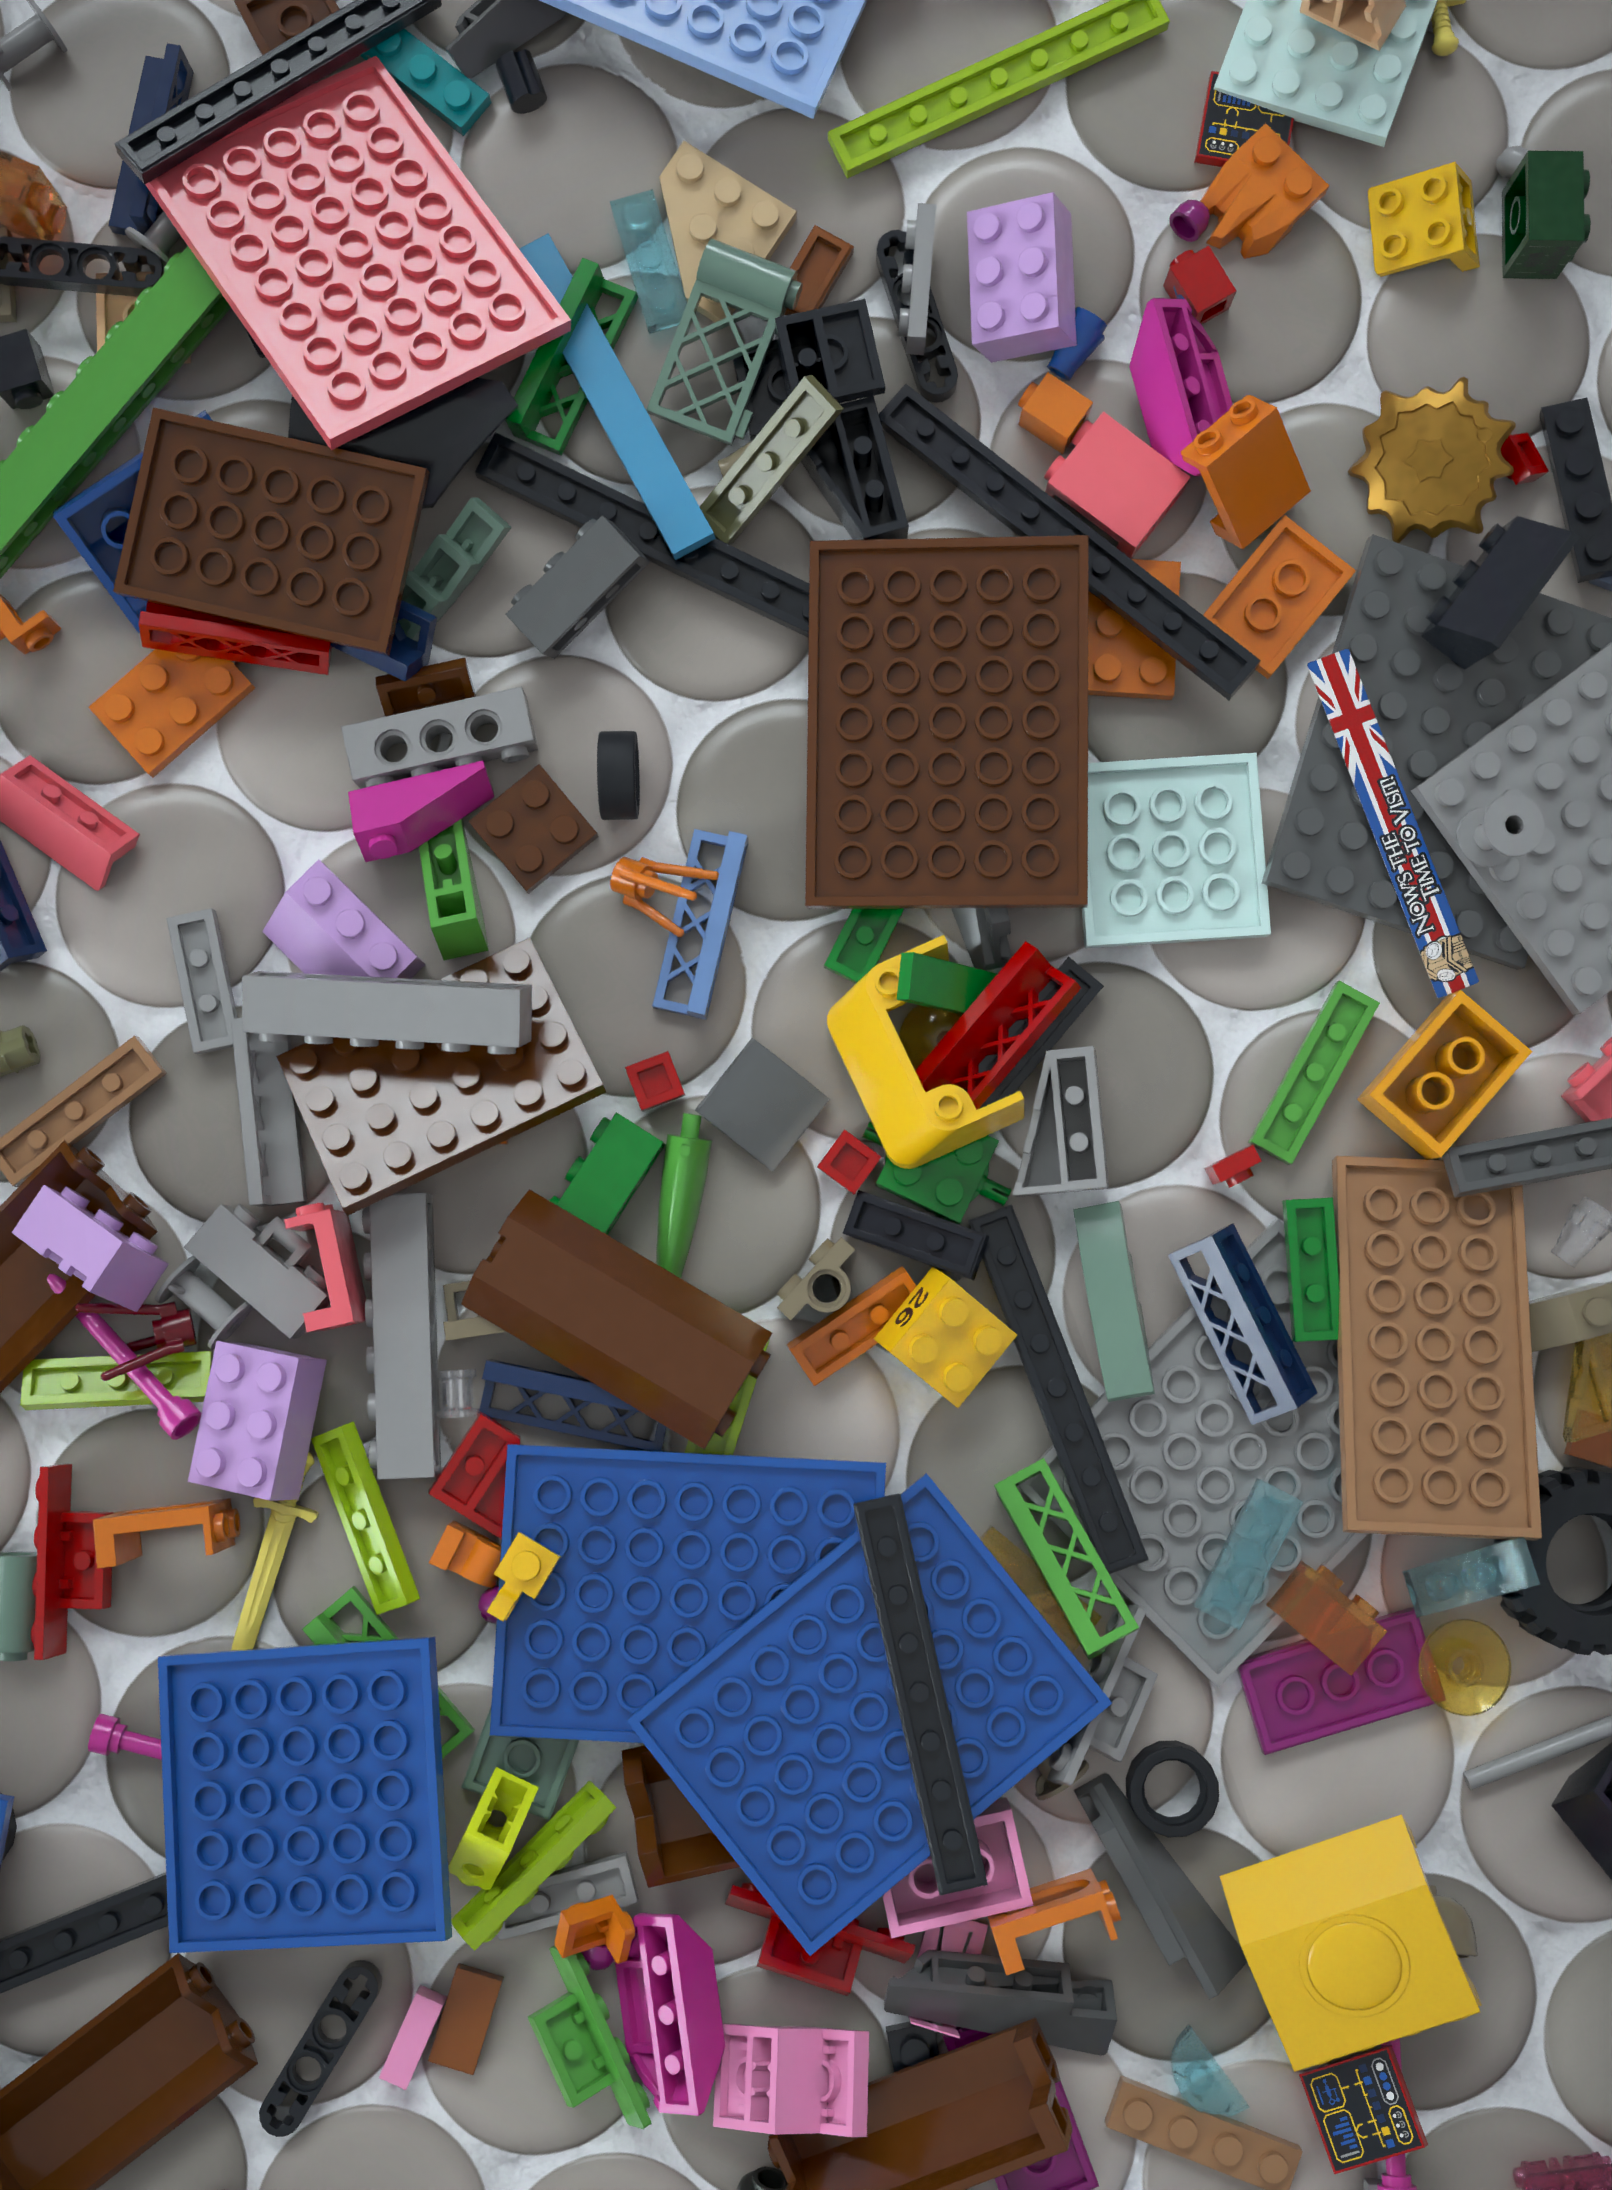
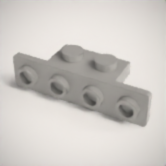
[1048,1604,1158,1786]

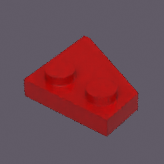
[428,1412,520,1540]

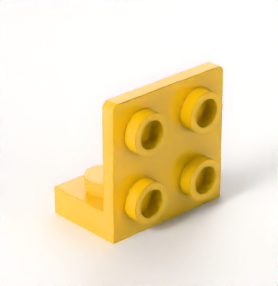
[1368,162,1480,277]

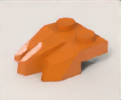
[1200,123,1330,259]

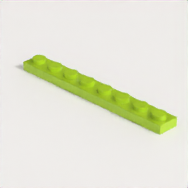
[828,0,1170,179]

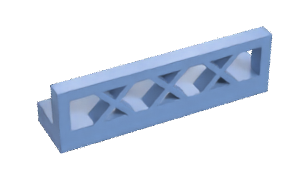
[652,829,748,1020]

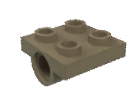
[777,1237,855,1321]

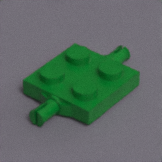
[862,1120,1012,1225]

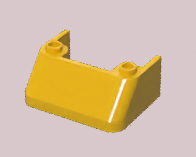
[827,935,1024,1169]

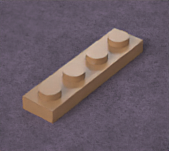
[0,1035,167,1187]
[1104,2075,1303,2190]

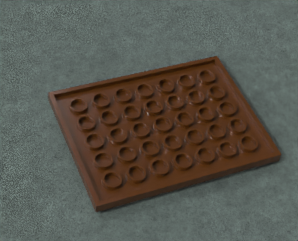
[805,535,1089,909]

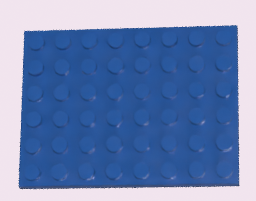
[490,1444,886,1743]
[626,1473,1112,1956]

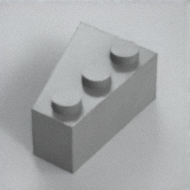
[1013,1046,1109,1197]

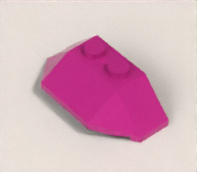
[1129,298,1233,476]
[615,1913,725,2116]

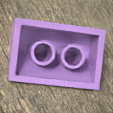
[262,859,426,979]

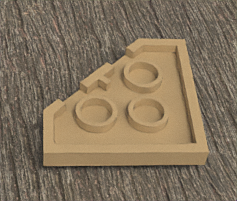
[659,141,797,322]

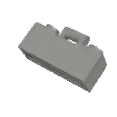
[184,1204,330,1339]

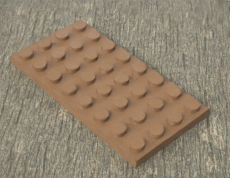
[1332,1156,1542,1541]

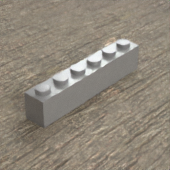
[242,971,532,1054]
[362,1193,441,1480]

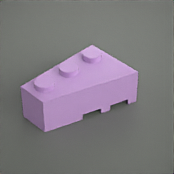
[12,1185,169,1312]

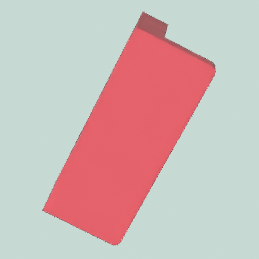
[0,755,140,891]

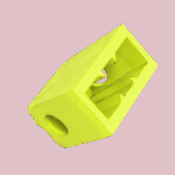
[448,1767,539,1890]

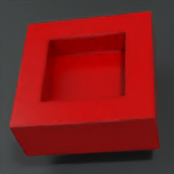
[1501,432,1549,485]
[625,1051,685,1112]
[817,1129,882,1195]
[1204,1145,1262,1188]

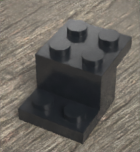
[731,299,885,441]

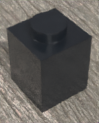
[0,329,55,409]

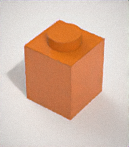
[1018,372,1093,454]

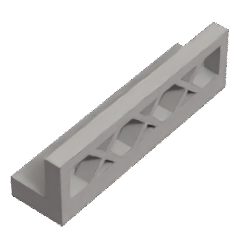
[231,1018,307,1207]

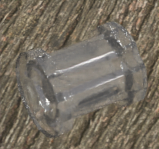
[435,1369,479,1418]

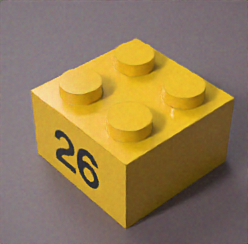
[874,1266,1017,1408]

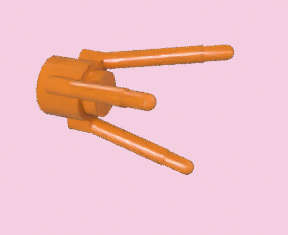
[610,857,719,937]

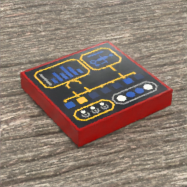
[1194,71,1294,167]
[1299,2045,1428,2174]

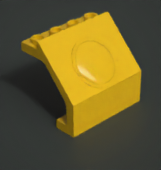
[1219,1814,1482,2072]

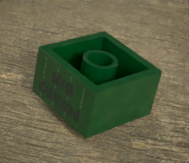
[1502,150,1591,279]

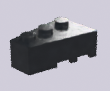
[801,396,909,540]

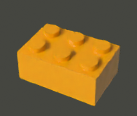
[1357,990,1533,1160]

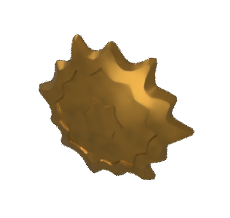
[1348,377,1516,543]

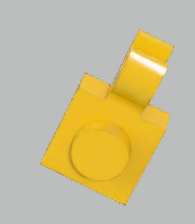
[487,1532,561,1622]

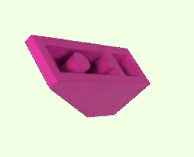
[348,761,494,862]

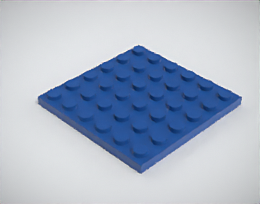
[158,1636,452,1953]

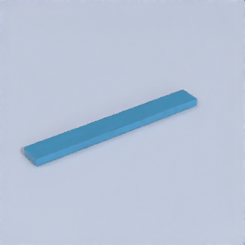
[519,233,716,560]

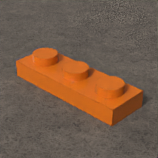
[786,1266,916,1386]

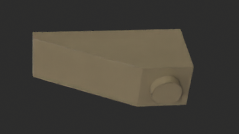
[1529,1283,1612,1352]

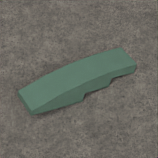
[398,497,512,642]
[1073,1201,1155,1402]

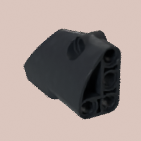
[288,378,518,509]

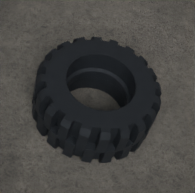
[1485,1467,1612,1656]

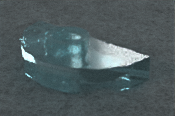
[1171,2024,1250,2116]

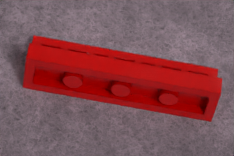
[139,601,332,675]
[915,941,1081,1110]

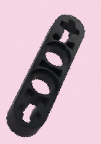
[876,230,958,403]
[0,236,164,297]
[259,1960,382,2137]

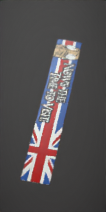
[1307,649,1479,998]

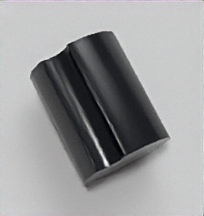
[496,49,547,114]

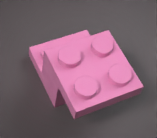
[713,2024,869,2137]

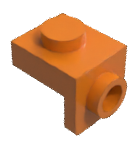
[0,594,61,655]
[554,1894,635,1964]

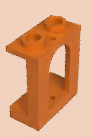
[93,1498,241,1568]
[987,1868,1121,1976]

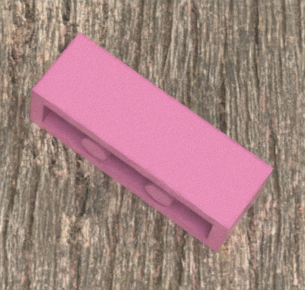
[379,1985,447,2090]

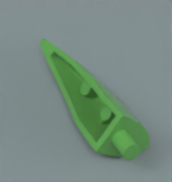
[656,1113,712,1278]

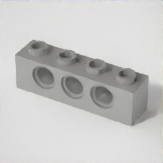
[341,686,538,789]

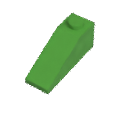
[419,819,489,961]

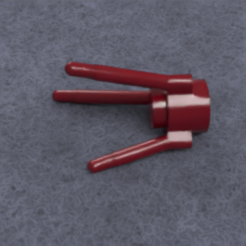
[75,1301,197,1381]

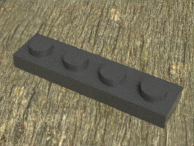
[1442,1118,1612,1198]

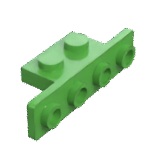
[528,1945,652,2129]

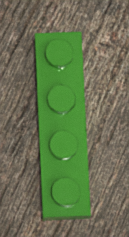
[1248,980,1380,1165]

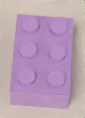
[967,192,1077,363]
[188,1341,327,1501]

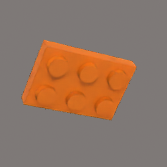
[1203,514,1356,679]
[1088,559,1181,700]
[88,649,255,778]

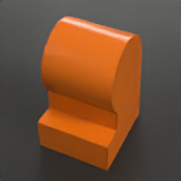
[429,1520,501,1588]

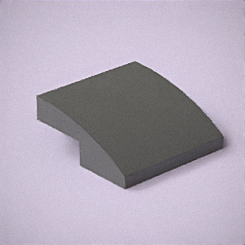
[695,1038,830,1172]

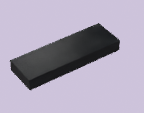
[843,1190,990,1281]

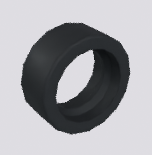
[597,731,640,820]
[1125,1740,1219,1838]

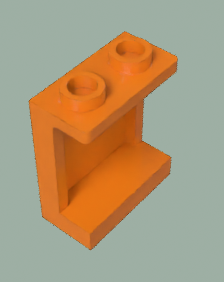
[1181,395,1311,549]

